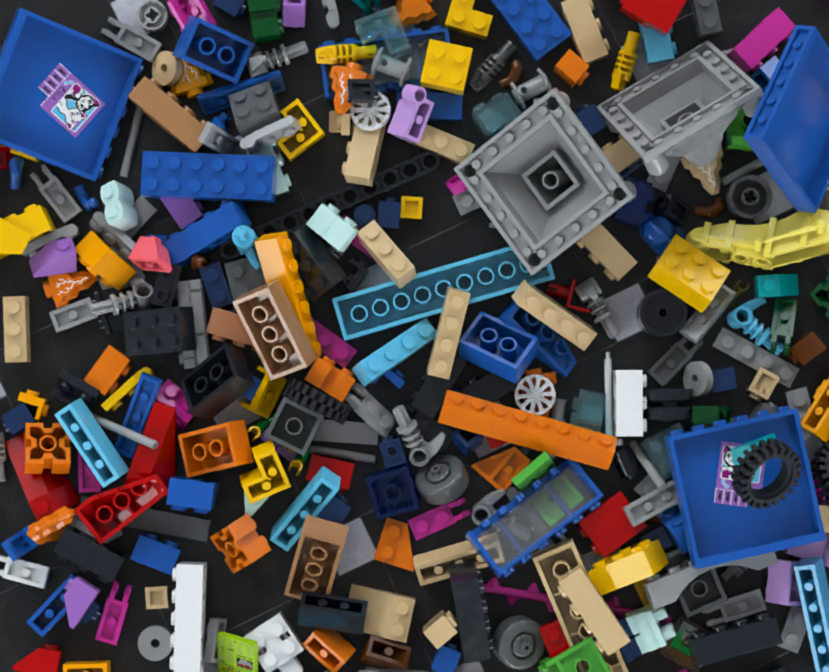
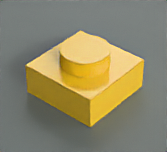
[400,196,423,220]

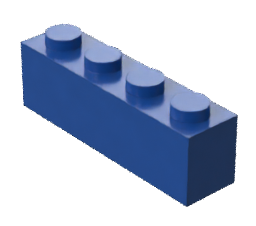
[163,200,252,267]

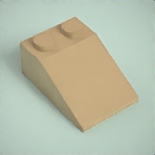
[349,584,416,643]

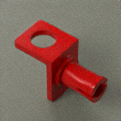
[546,278,591,314]

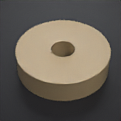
[152,51,182,87]

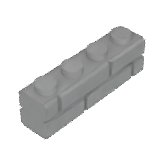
[174,279,211,369]

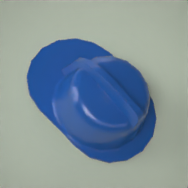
[638,212,686,256]

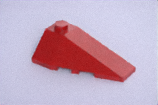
[124,401,176,495]
[5,433,81,521]
[74,474,168,545]

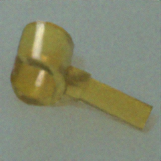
[728,279,749,308]

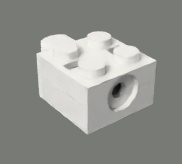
[243,611,305,672]

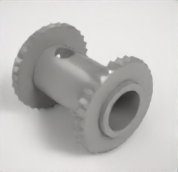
[371,47,413,87]
[510,68,552,110]

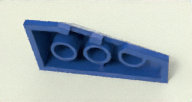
[497,300,577,378]

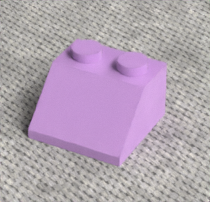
[765,559,802,606]

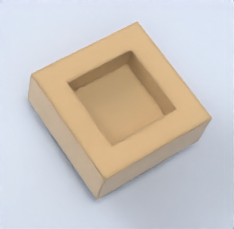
[145,585,169,609]

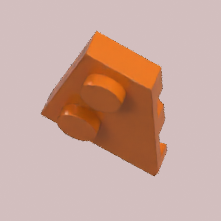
[471,446,531,491]
[373,517,414,572]

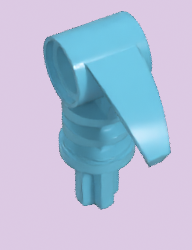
[232,225,261,270]
[727,298,784,355]

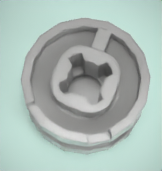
[137,0,169,33]

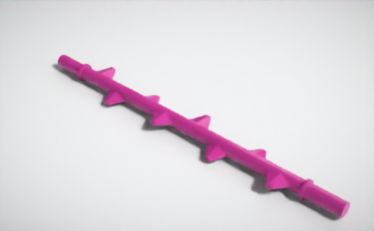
[483,577,672,623]

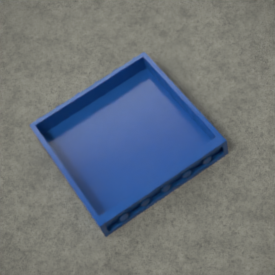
[743,25,829,213]

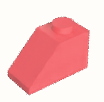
[128,235,172,273]

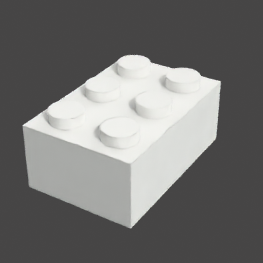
[612,370,647,437]

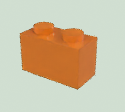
[553,49,590,88]
[84,345,133,396]
[302,628,356,672]

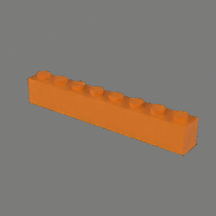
[438,390,618,470]

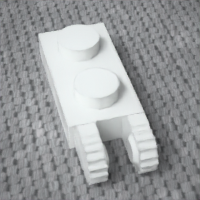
[0,555,51,589]

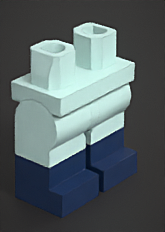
[616,604,676,663]

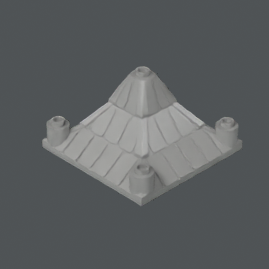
[596,40,763,176]
[454,88,637,276]

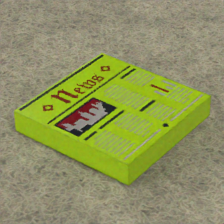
[217,631,258,672]

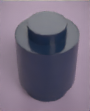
[354,204,376,227]

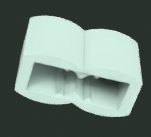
[100,180,138,232]
[306,203,358,252]

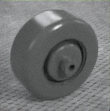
[415,454,469,505]
[492,615,546,670]

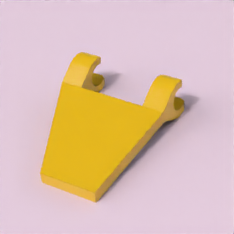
[0,218,33,255]

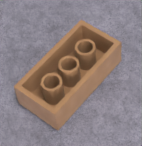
[128,76,207,153]
[232,279,317,381]
[284,514,349,600]

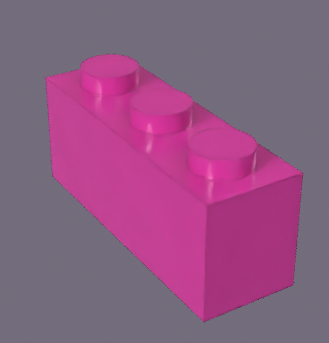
[727,7,795,73]

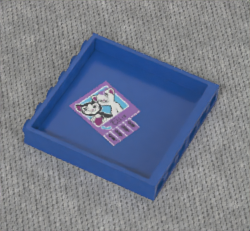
[0,8,144,181]
[664,405,826,569]

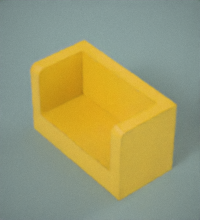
[239,365,287,419]

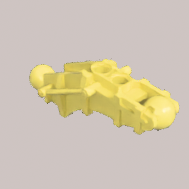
[685,209,829,270]

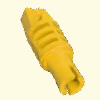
[611,31,642,92]
[315,43,377,65]

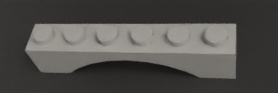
[642,552,779,609]

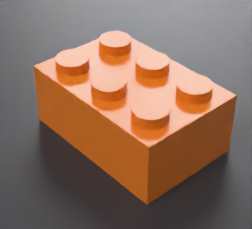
[178,419,254,478]

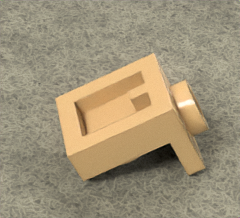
[329,110,351,135]
[746,367,780,402]

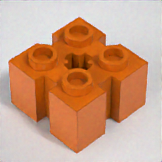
[304,355,357,402]
[24,423,71,474]
[210,513,271,574]

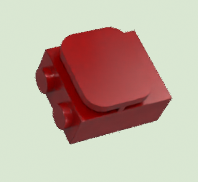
[619,0,687,37]
[577,490,647,558]

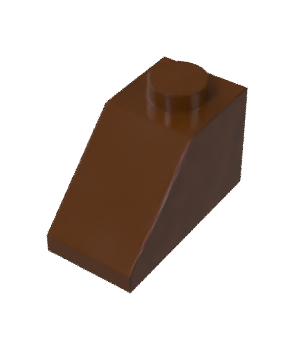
[787,331,827,366]
[359,635,412,669]

